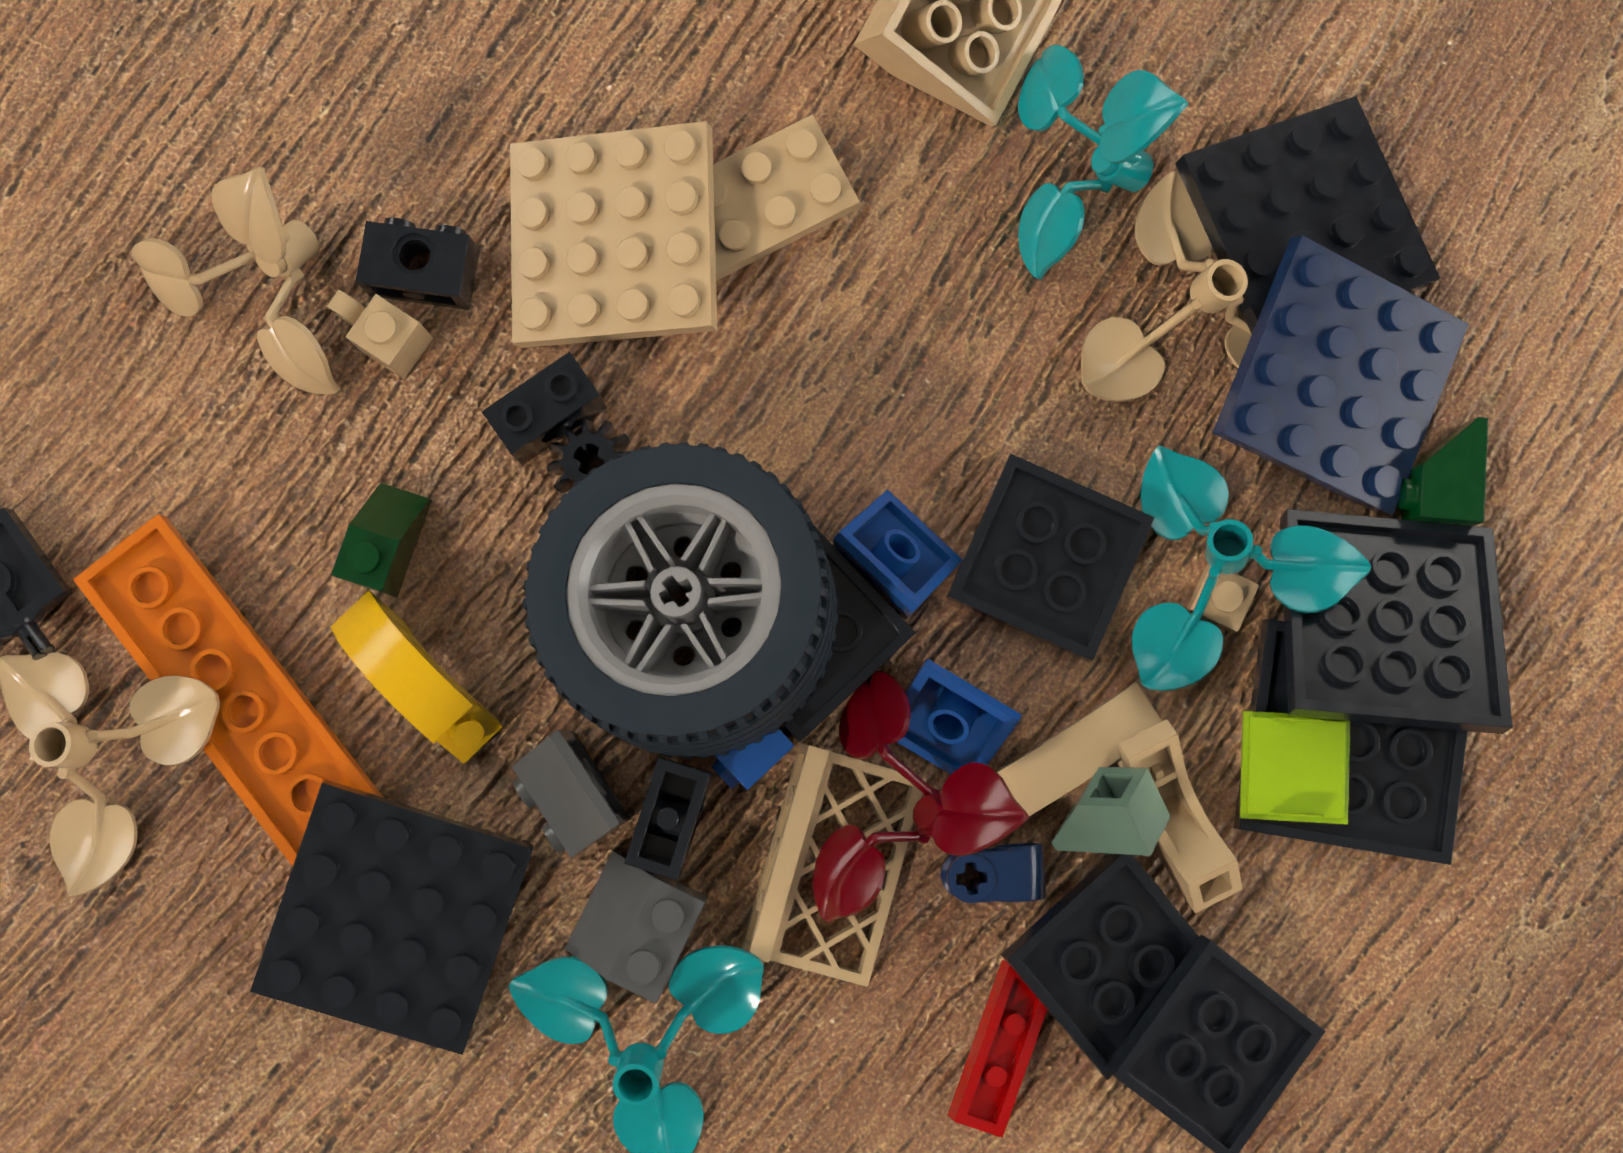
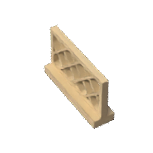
[741,743,926,987]

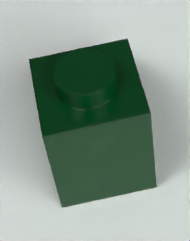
[1397,417,1488,526]
[331,483,432,598]

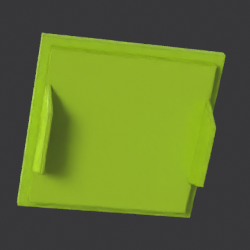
[1240,711,1350,824]

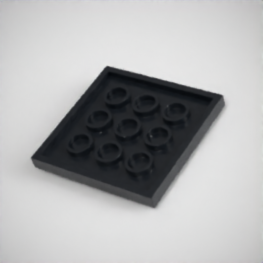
[1175,96,1440,334]
[1280,509,1513,734]
[1234,619,1468,865]
[250,780,534,1055]

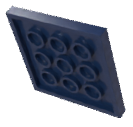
[1212,235,1469,516]

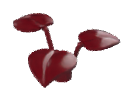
[813,671,1029,923]

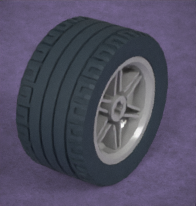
[523,442,838,759]

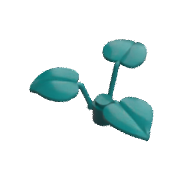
[1018,45,1189,280]
[1132,446,1371,691]
[509,945,764,1153]

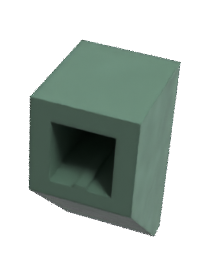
[1051,767,1171,856]

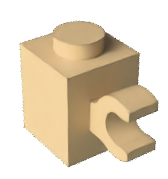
[327,290,433,380]

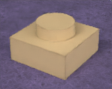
[1186,564,1259,634]

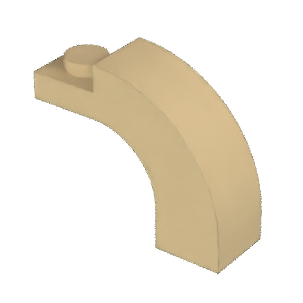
[1116,719,1243,914]

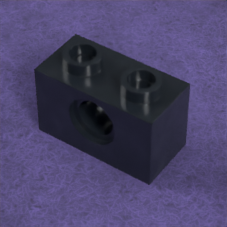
[355,217,480,310]
[481,352,607,466]
[624,757,714,880]

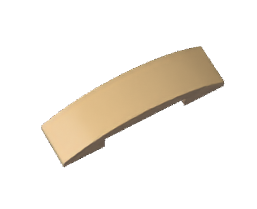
[996,682,1162,816]

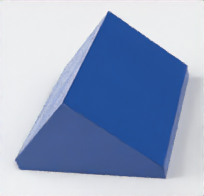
[833,489,962,619]
[897,659,1022,774]

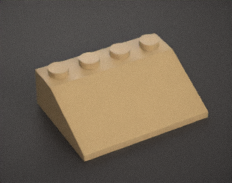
[853,0,1062,126]

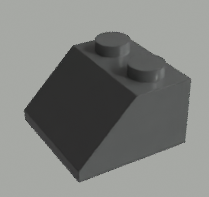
[512,730,631,858]
[565,850,708,1004]

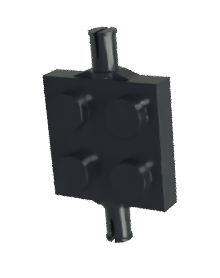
[0,508,73,660]

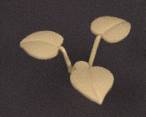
[132,167,342,395]
[1081,171,1252,402]
[0,652,220,896]

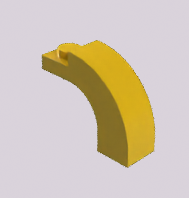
[330,590,502,764]

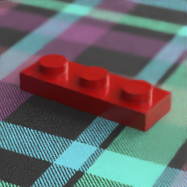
[947,960,1047,1138]

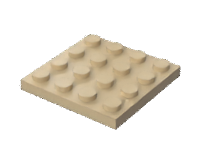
[510,121,717,348]

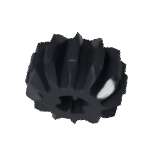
[547,418,630,494]

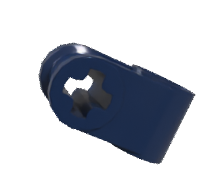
[940,843,1046,903]

